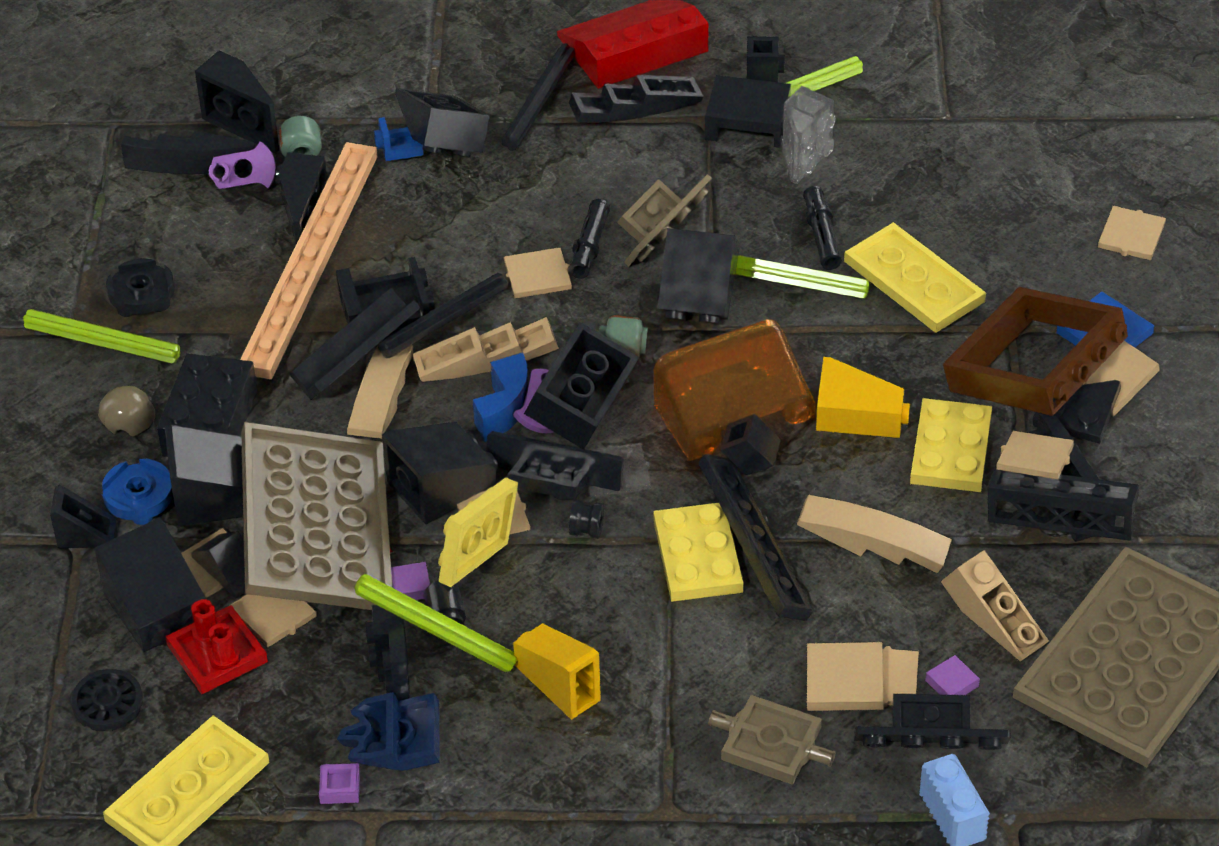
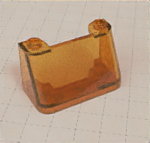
[654,319,816,461]

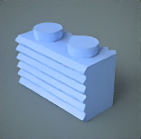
[919,754,990,846]

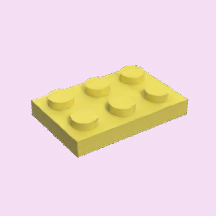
[910,398,992,492]
[438,478,518,587]
[653,503,743,602]

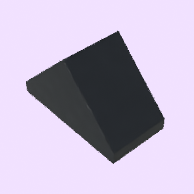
[50,484,117,548]
[191,531,245,599]

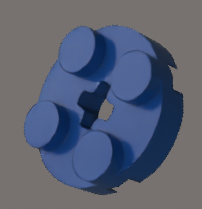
[102,459,174,525]

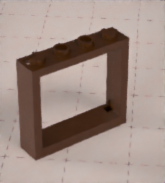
[943,287,1128,416]

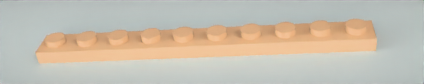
[240,142,378,380]

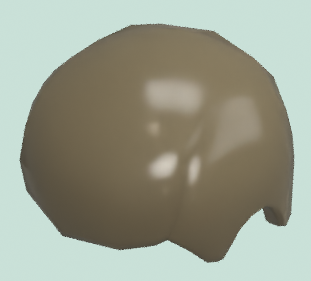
[98,386,155,436]

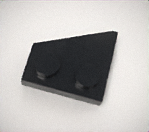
[1032,380,1121,444]

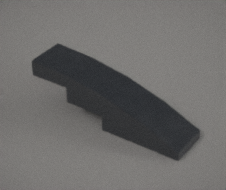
[569,75,704,122]
[121,131,255,175]

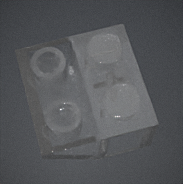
[782,86,836,184]

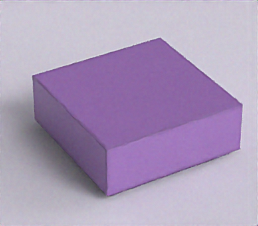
[391,562,430,600]
[925,655,980,695]
[319,763,360,804]

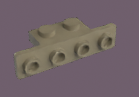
[617,174,712,267]

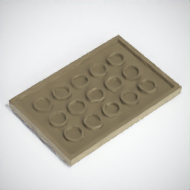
[241,422,392,610]
[1013,546,1219,767]

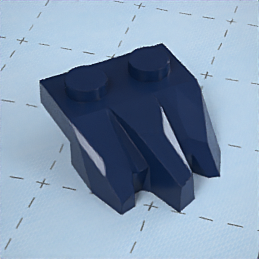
[337,692,440,771]

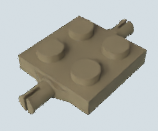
[708,695,836,785]

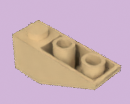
[941,550,1049,662]

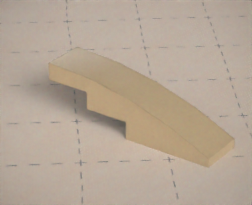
[413,317,559,382]
[347,343,413,439]
[797,495,952,573]

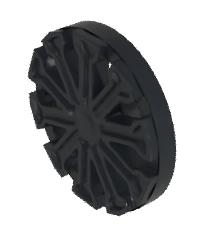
[71,669,143,731]

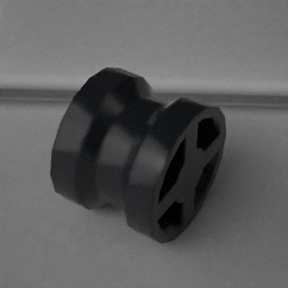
[569,500,604,539]

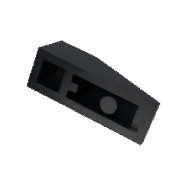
[276,152,327,244]

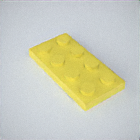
[844,222,986,333]
[103,716,269,846]

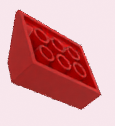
[557,0,709,89]

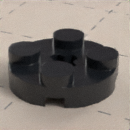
[106,258,175,317]

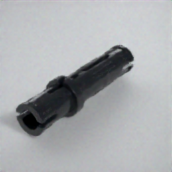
[803,186,842,270]
[568,199,610,279]

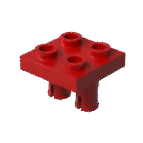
[165,599,268,694]

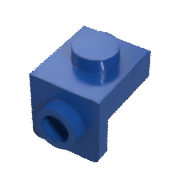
[374,117,423,161]

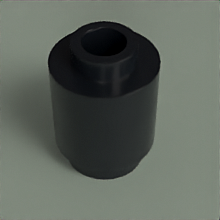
[423,580,466,625]

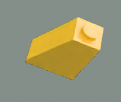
[816,357,910,438]
[513,623,601,720]

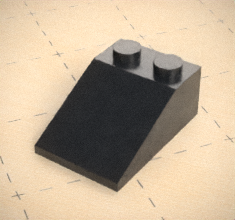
[195,50,280,154]
[395,88,490,156]

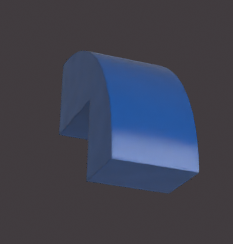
[473,352,528,442]

